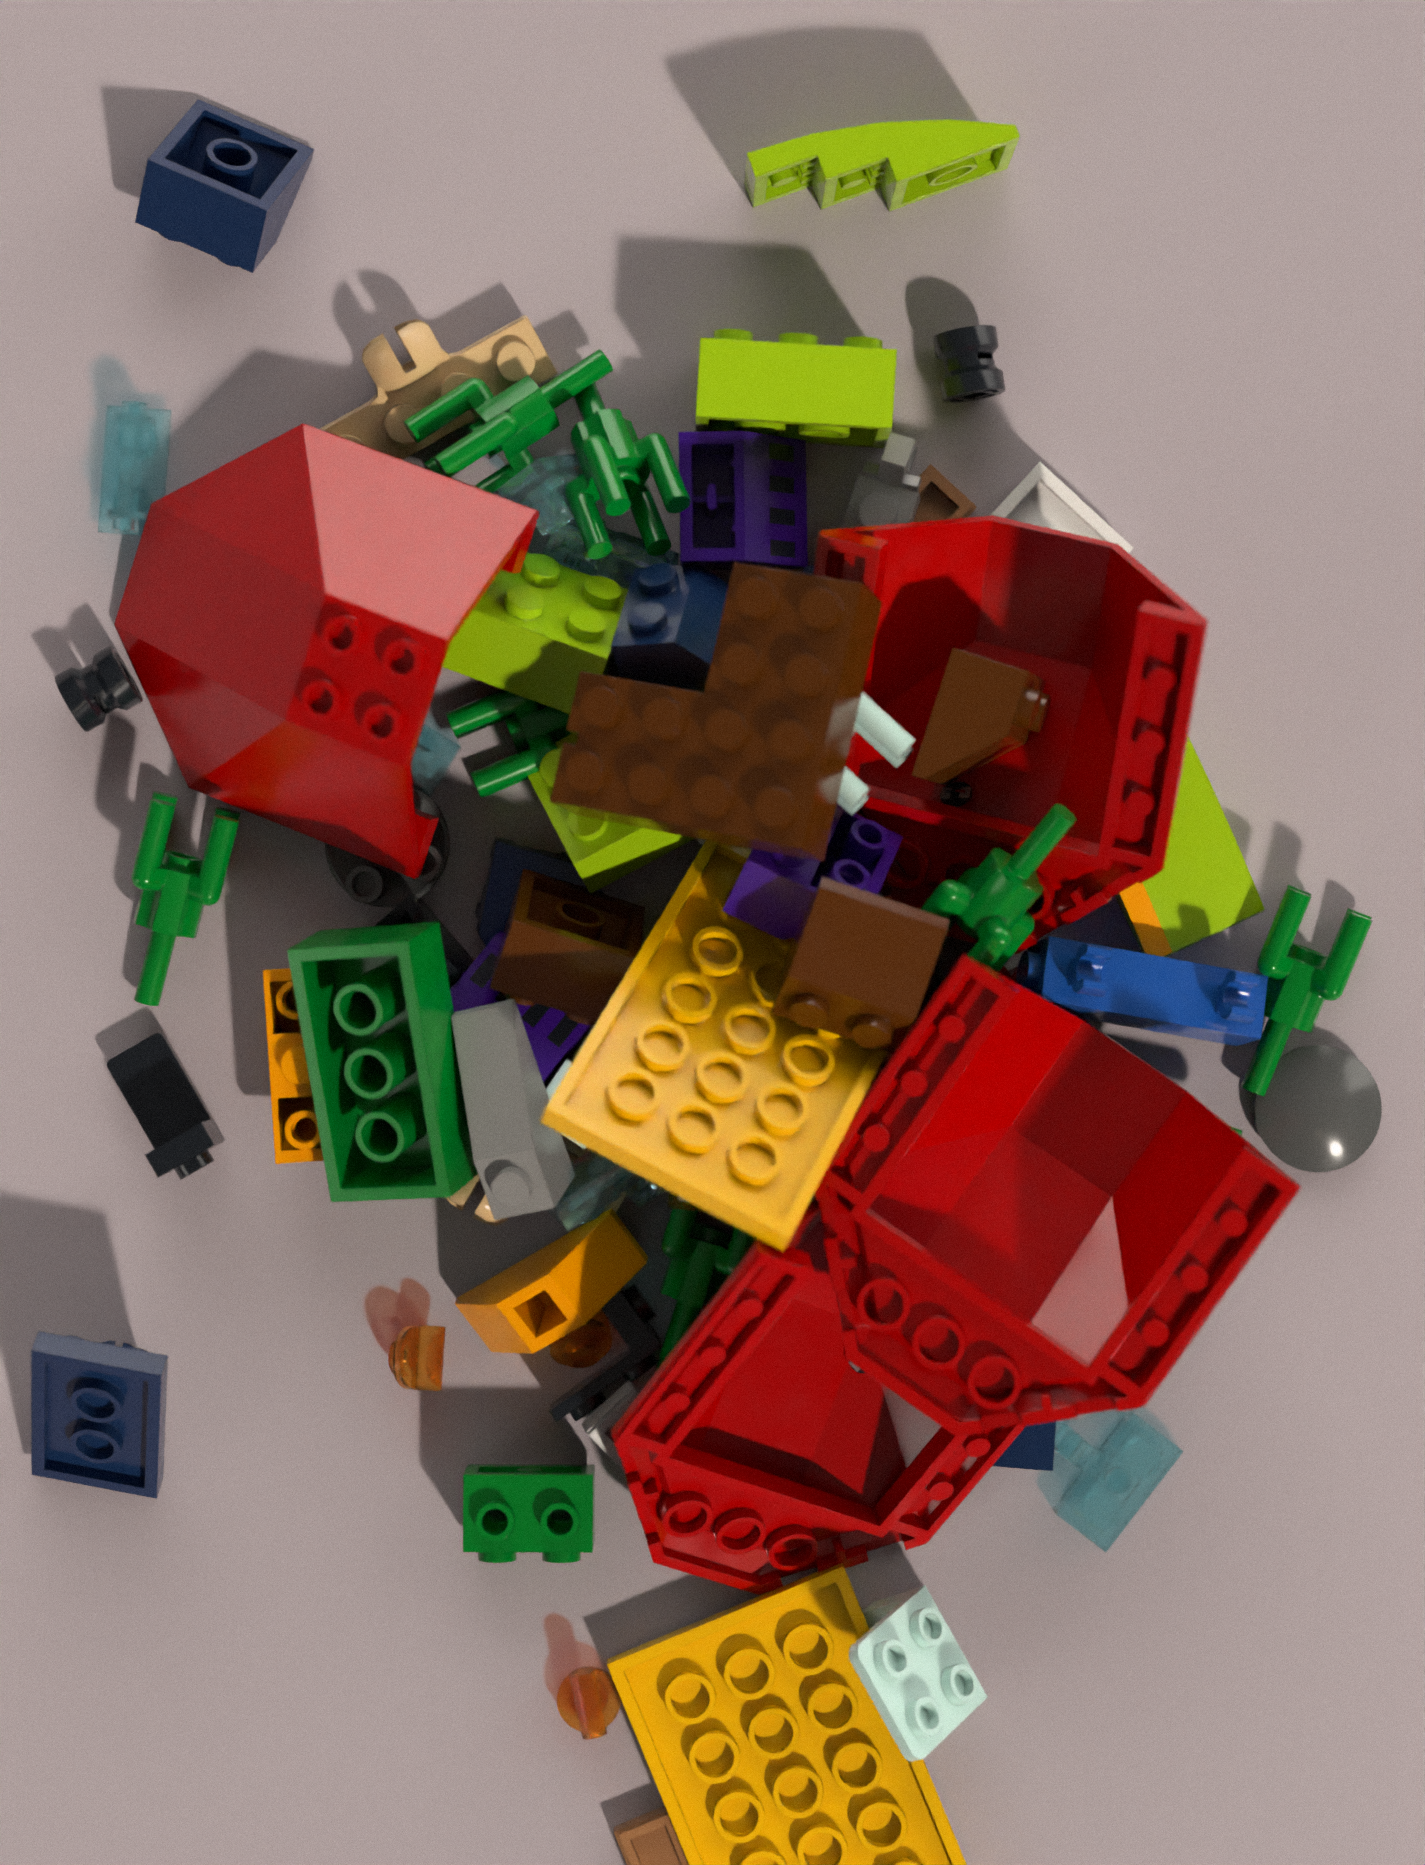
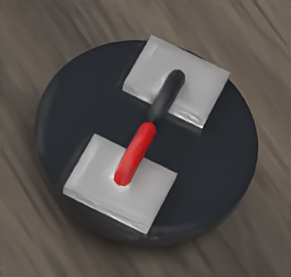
[940,782,972,807]

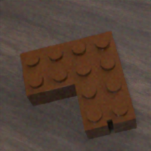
[550,562,882,862]

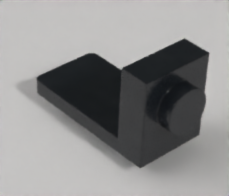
[107,1033,225,1180]
[549,1284,662,1422]

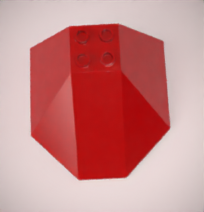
[114,423,539,879]
[813,515,1208,955]
[815,953,1301,1437]
[611,1199,1026,1595]

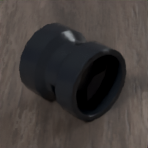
[933,325,1005,403]
[55,646,143,732]

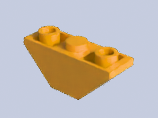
[263,968,324,1164]
[455,1208,648,1354]

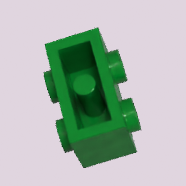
[463,1464,595,1563]

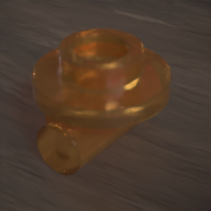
[548,1309,612,1368]
[388,1325,446,1391]
[557,1666,621,1740]

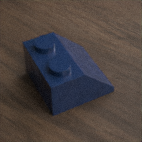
[135,99,314,273]
[611,563,729,693]

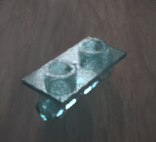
[98,401,172,536]

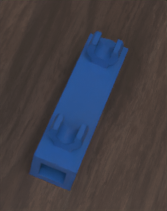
[1016,936,1268,1046]

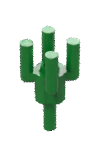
[403,349,613,497]
[565,382,691,559]
[446,689,572,798]
[131,791,241,1006]
[920,803,1076,972]
[1241,885,1372,1096]
[655,1195,758,1371]

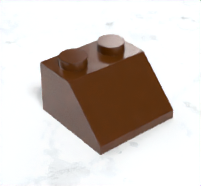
[912,648,1051,785]
[490,868,645,1025]
[771,876,950,1054]

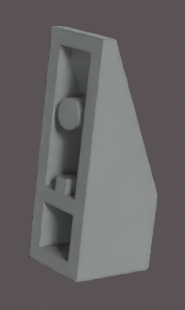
[451,999,576,1220]

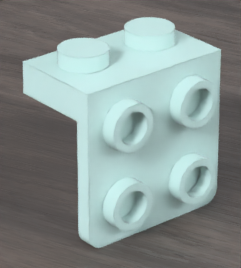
[849,1585,988,1762]

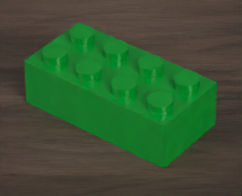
[287,922,478,1202]

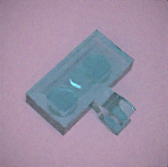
[1052,1410,1184,1552]

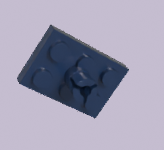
[31,1331,168,1499]

